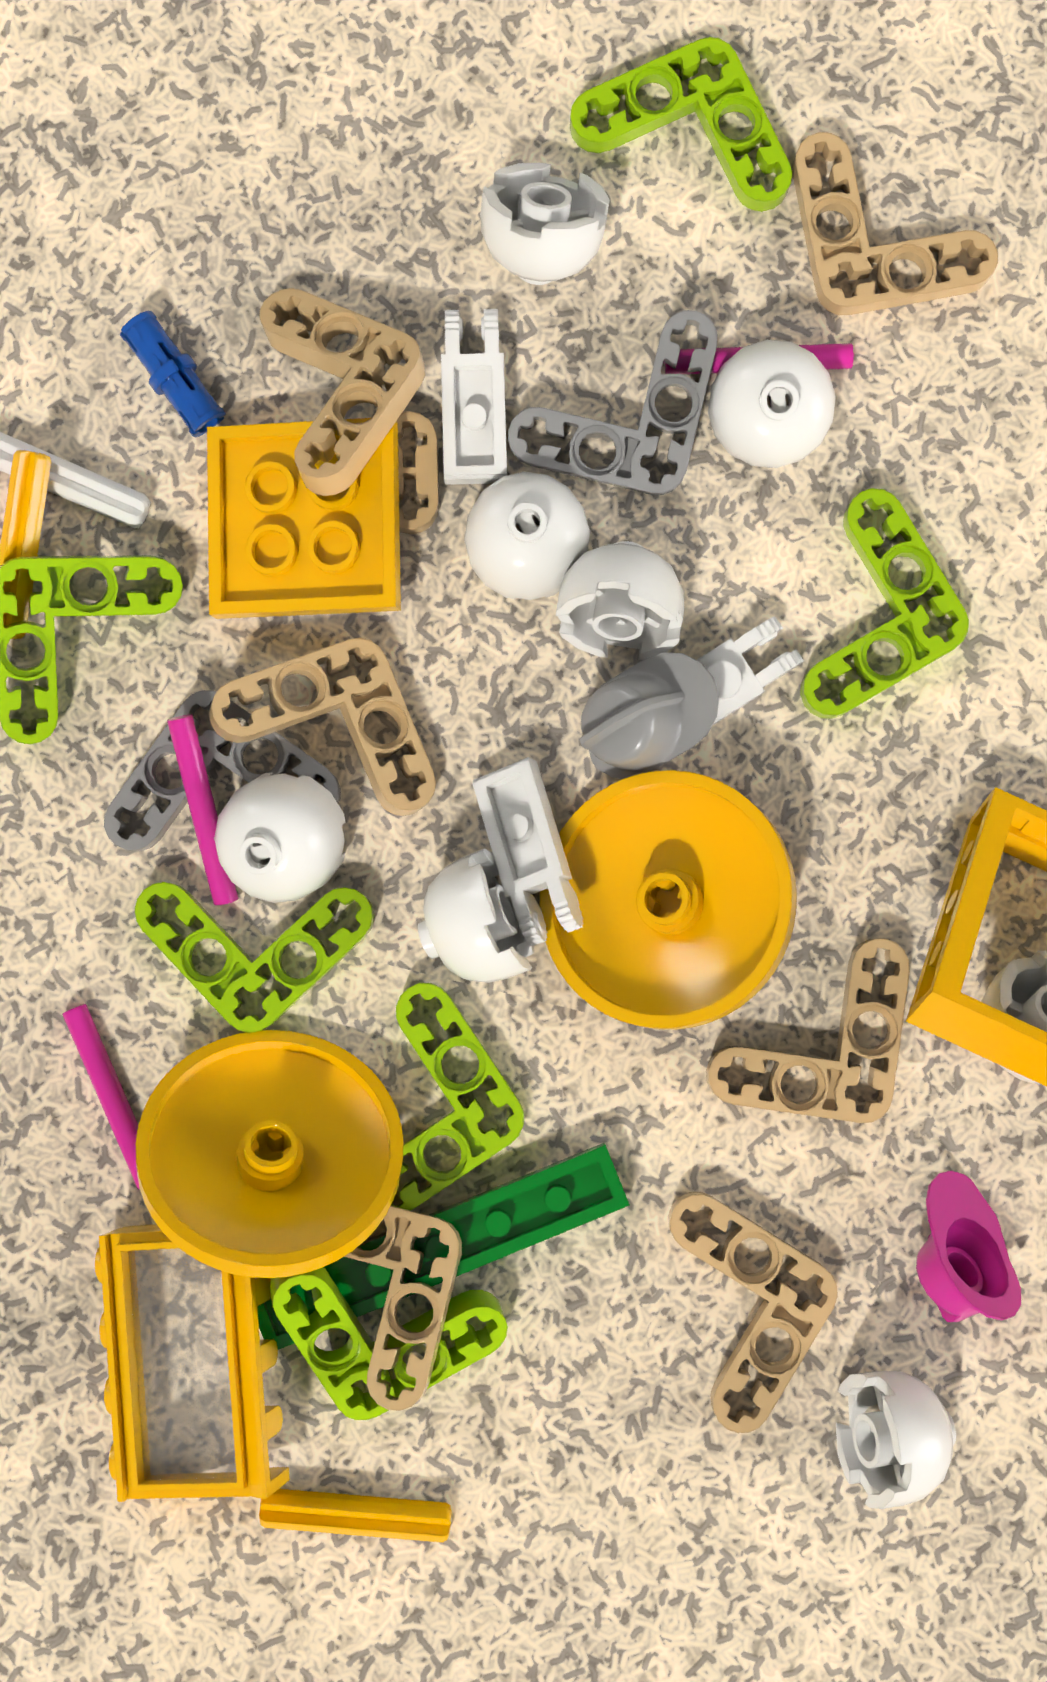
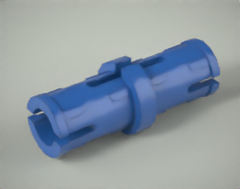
[120,311,226,438]

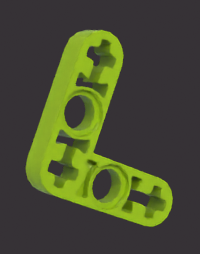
[570,37,792,212]
[800,488,969,719]
[0,555,183,744]
[135,882,375,1033]
[391,983,524,1211]
[270,1267,508,1420]

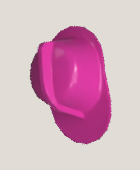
[916,1170,1021,1322]

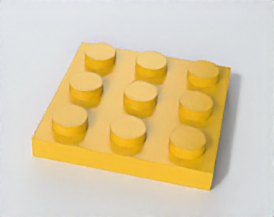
[207,418,401,619]

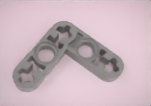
[508,310,718,495]
[104,690,341,851]

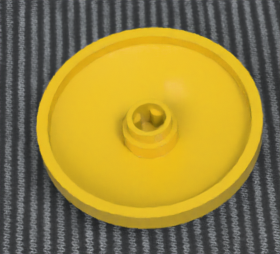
[539,770,797,1030]
[136,1030,404,1278]

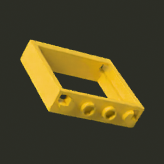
[906,787,1047,1087]

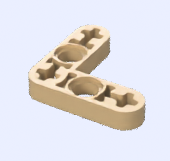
[792,132,998,315]
[260,288,425,496]
[209,638,436,816]
[706,938,910,1123]
[668,1192,838,1433]
[344,1206,462,1411]

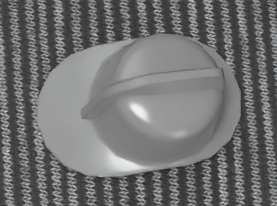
[579,652,719,779]

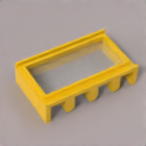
[95,1224,290,1502]

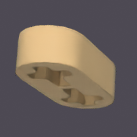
[397,411,439,534]

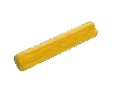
[0,450,51,640]
[259,1489,452,1543]

